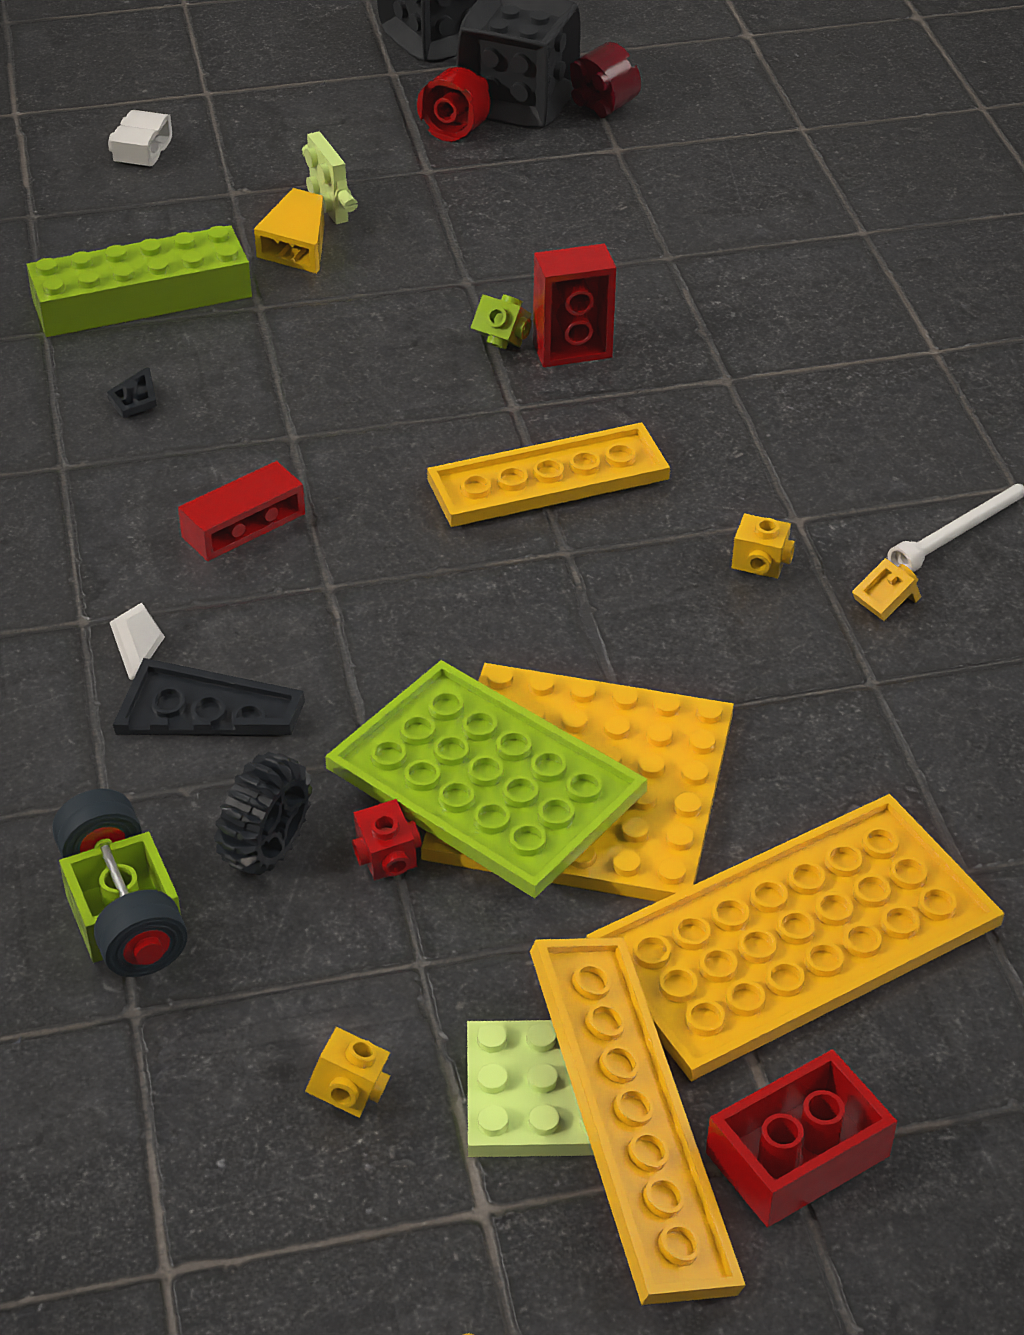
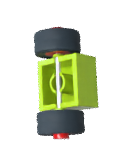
[52,788,188,977]

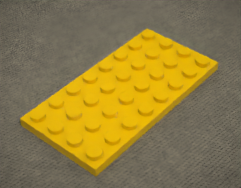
[586,794,1004,1082]

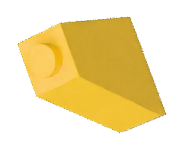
[254,188,325,274]

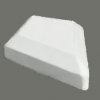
[110,603,165,680]

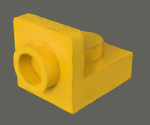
[852,558,921,621]

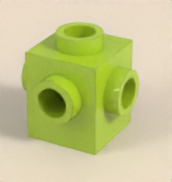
[471,294,532,349]

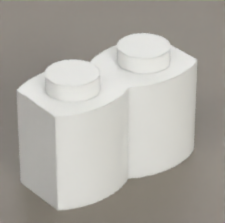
[108,110,172,166]

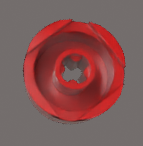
[417,67,491,142]

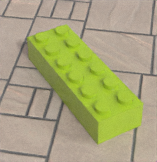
[26,225,252,337]

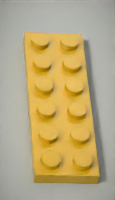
[427,422,670,527]

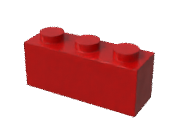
[178,461,305,561]

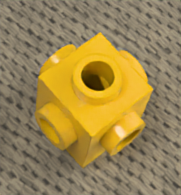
[732,513,795,579]
[305,1027,391,1118]

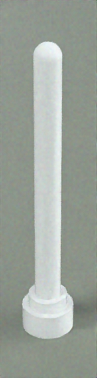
[888,484,1024,572]

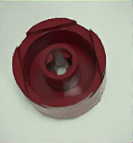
[570,42,641,118]

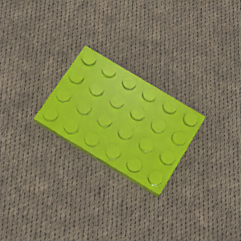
[325,660,648,898]

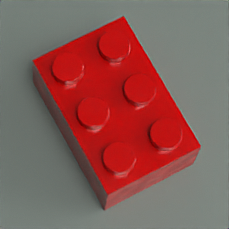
[533,243,616,367]
[706,1049,897,1228]

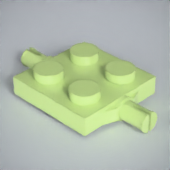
[302,131,358,224]

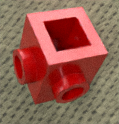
[352,799,422,881]

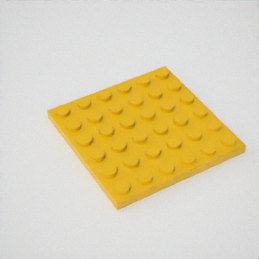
[421,663,734,902]

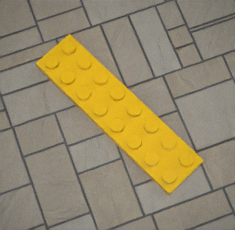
[530,937,745,1305]

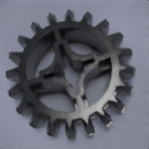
[214,751,312,876]

